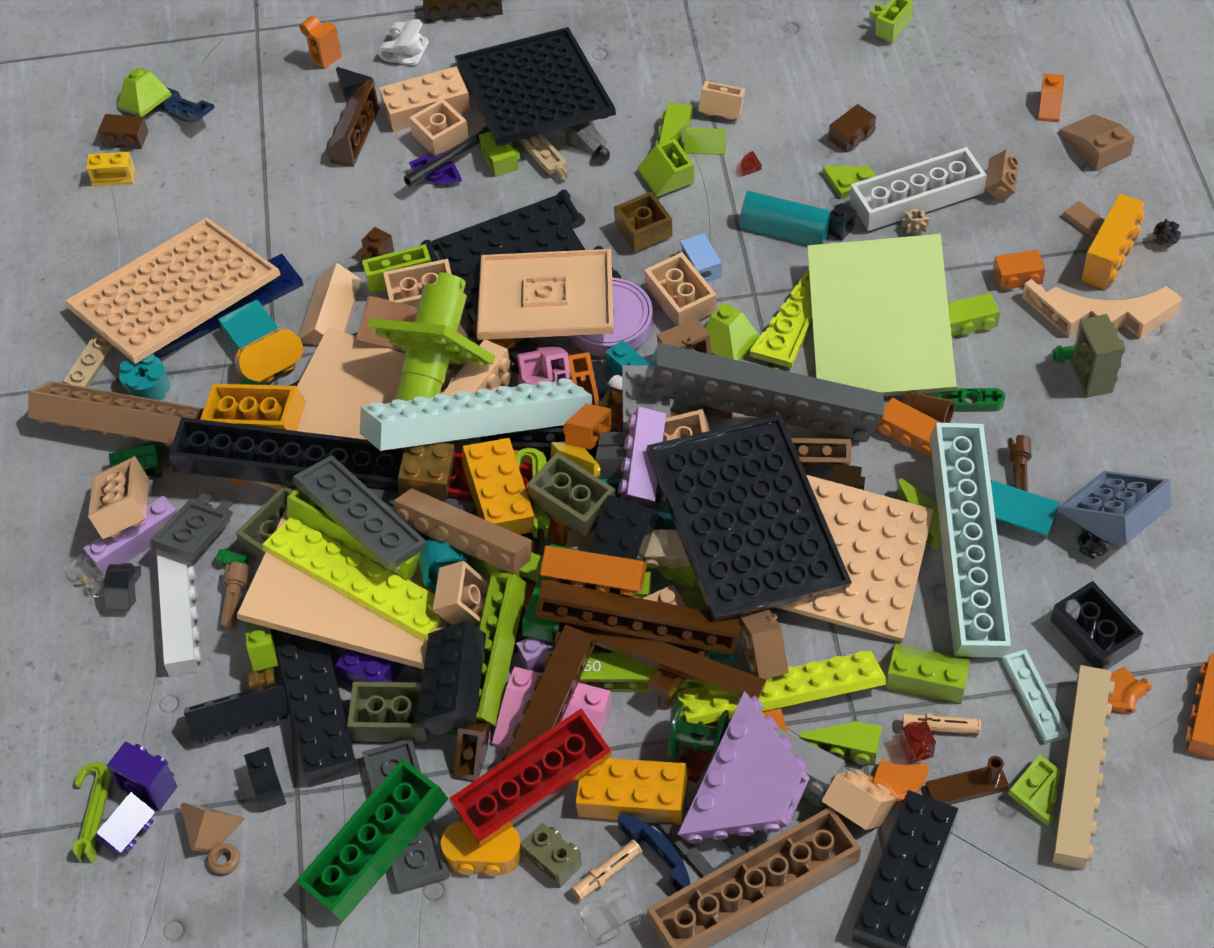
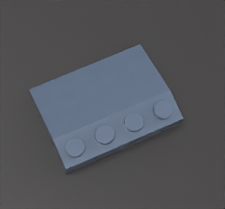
[1058,471,1172,545]

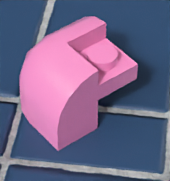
[517,347,570,385]

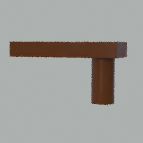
[647,645,711,710]
[925,756,1009,805]

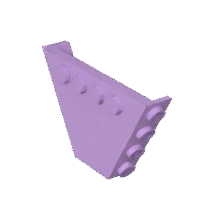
[678,691,810,843]

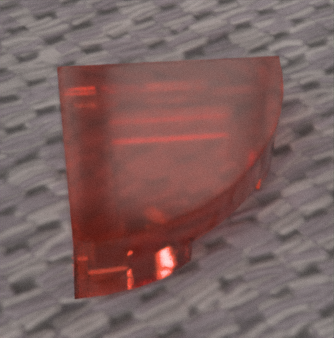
[741,151,762,176]

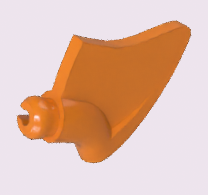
[1108,666,1152,714]
[867,759,930,808]

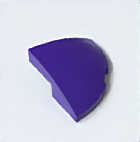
[408,150,462,185]

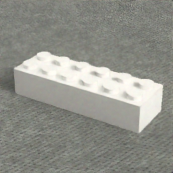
[850,147,987,231]

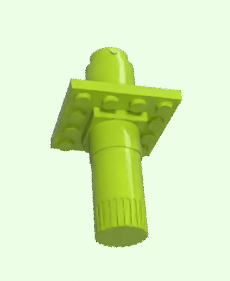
[368,272,495,401]

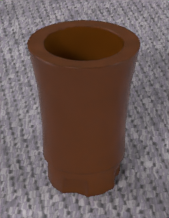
[903,391,956,423]

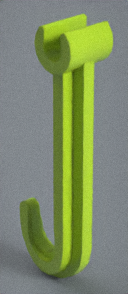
[515,448,550,538]
[72,762,112,863]

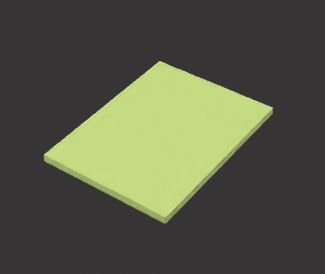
[807,234,957,396]

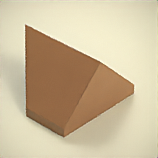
[180,802,245,853]

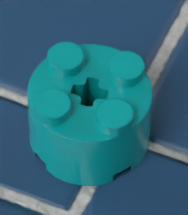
[119,353,170,401]
[419,539,471,593]

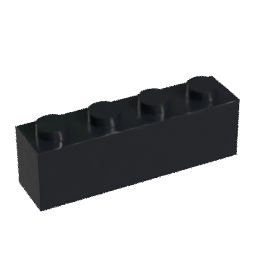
[184,680,291,743]

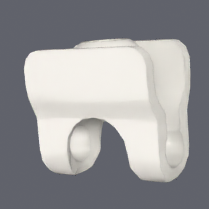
[378,19,429,66]

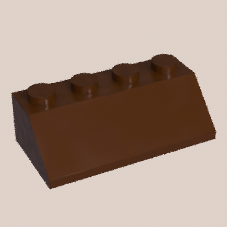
[326,79,379,167]

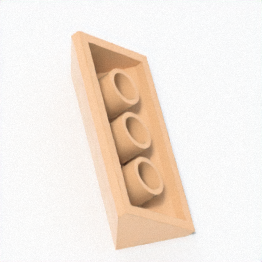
[299,263,362,346]

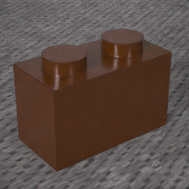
[828,104,876,152]
[98,114,149,149]

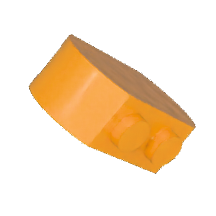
[235,328,303,383]
[441,822,522,876]

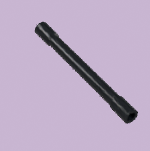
[403,126,489,187]

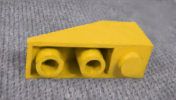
[551,442,600,478]

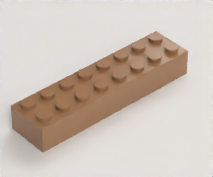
[28,381,204,447]
[647,807,861,948]

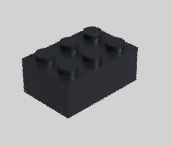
[1050,581,1144,670]

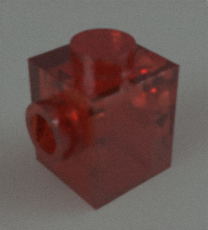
[900,721,936,764]

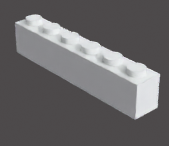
[157,549,202,677]

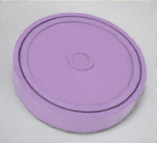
[568,278,653,357]

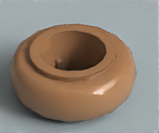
[208,843,240,875]

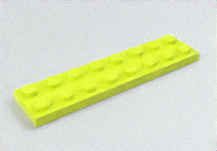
[262,517,445,642]
[676,650,886,724]

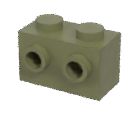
[520,822,582,888]

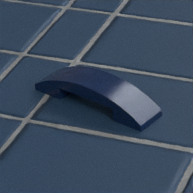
[158,87,215,122]
[617,813,690,891]

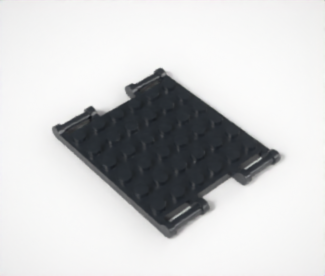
[420,189,621,338]

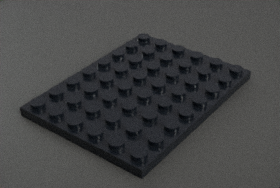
[455,27,616,146]
[646,415,852,622]

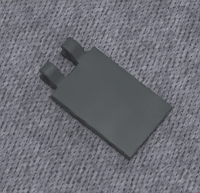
[150,493,233,561]

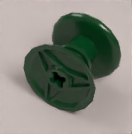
[667,701,729,762]

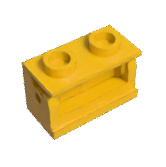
[86,152,135,186]

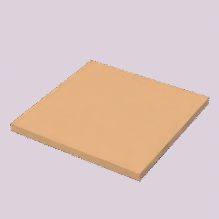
[477,249,614,340]

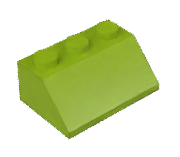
[886,643,970,704]

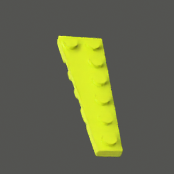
[750,268,813,368]

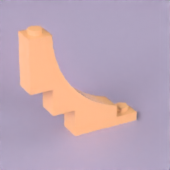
[1022,279,1183,339]

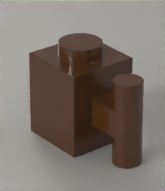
[358,227,395,271]

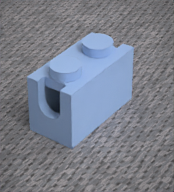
[678,233,722,282]

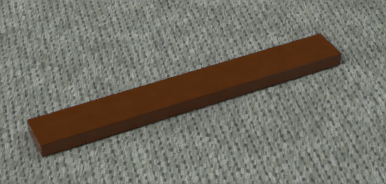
[570,624,766,699]

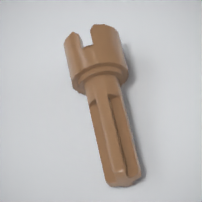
[221,562,249,630]

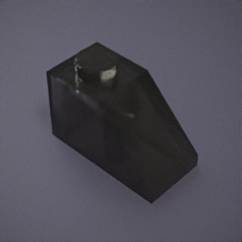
[560,122,607,156]

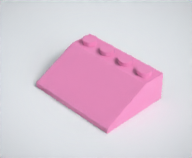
[492,667,612,749]

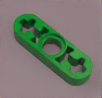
[938,388,1005,412]

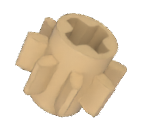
[902,209,930,236]

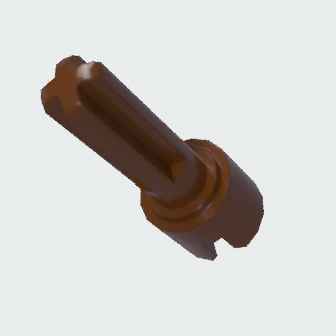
[1007,435,1032,492]

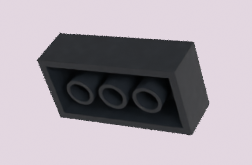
[416,620,486,735]

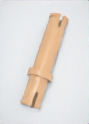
[902,713,981,735]
[571,839,643,901]

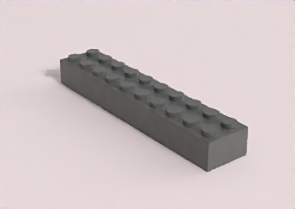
[644,343,884,442]

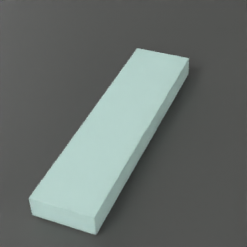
[1002,649,1069,745]

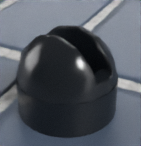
[592,145,610,163]

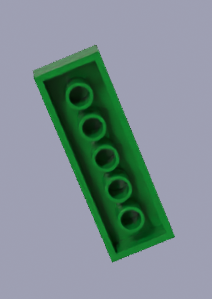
[296,759,449,922]

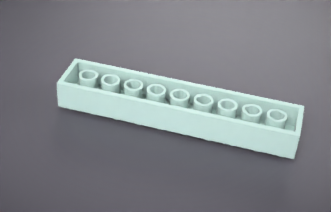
[360,378,592,451]
[930,423,1011,658]

